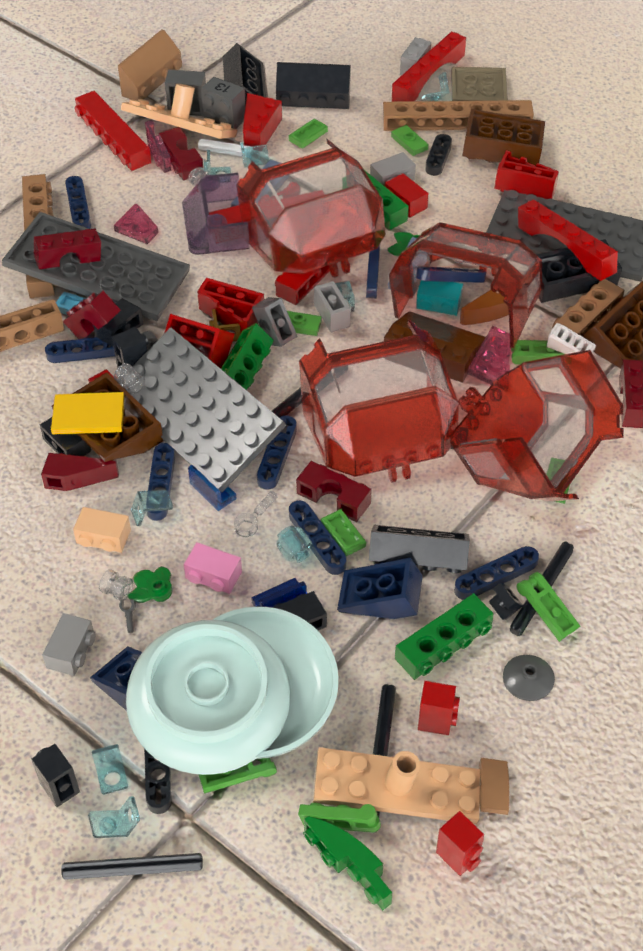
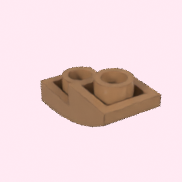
[479,758,509,815]

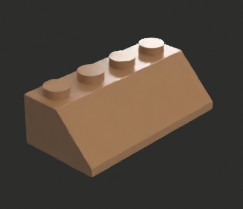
[118,29,182,101]

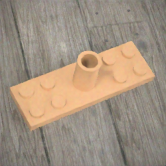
[121,84,237,139]
[313,747,480,824]

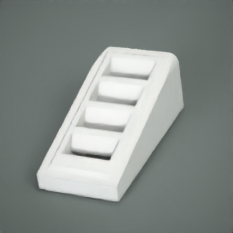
[547,323,596,362]

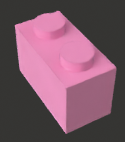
[184,542,242,594]

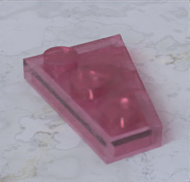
[467,326,512,392]

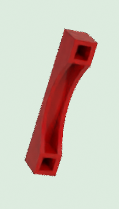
[392,31,466,102]
[518,199,618,281]

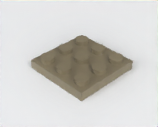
[451,67,508,101]

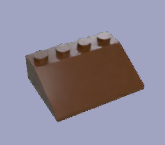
[462,109,545,166]
[582,281,643,369]
[383,311,488,383]
[52,373,164,462]

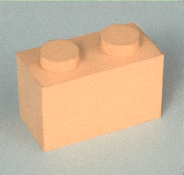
[73,507,131,553]

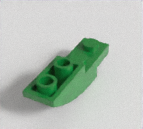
[303,816,392,911]

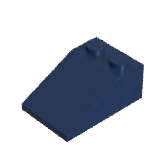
[337,558,423,619]
[90,646,142,711]

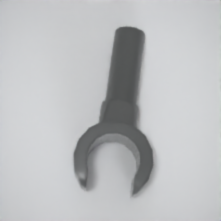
[119,599,136,633]

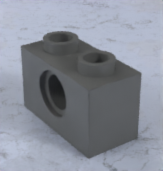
[252,297,298,347]

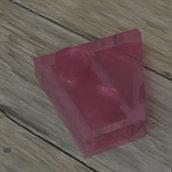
[145,120,172,173]
[114,203,158,244]

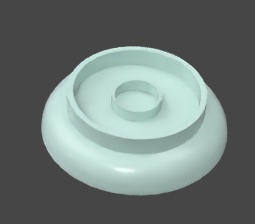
[213,607,338,759]
[126,620,290,775]

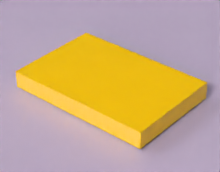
[51,392,124,434]

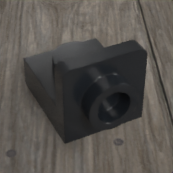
[489,582,523,620]

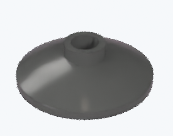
[503,655,555,701]

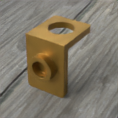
[209,309,240,342]

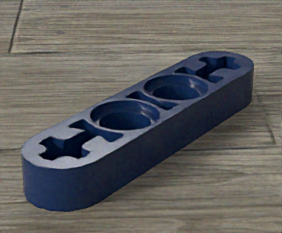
[65,176,91,229]
[366,237,381,299]
[416,266,487,283]
[45,337,115,363]
[257,416,297,490]
[146,443,175,521]
[289,500,346,575]
[454,546,539,600]

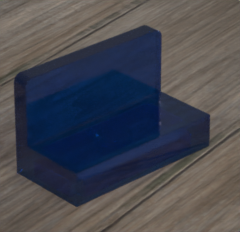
[188,465,237,511]
[251,578,307,608]

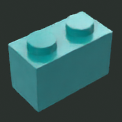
[416,280,463,316]

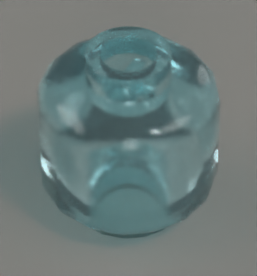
[276,526,312,563]

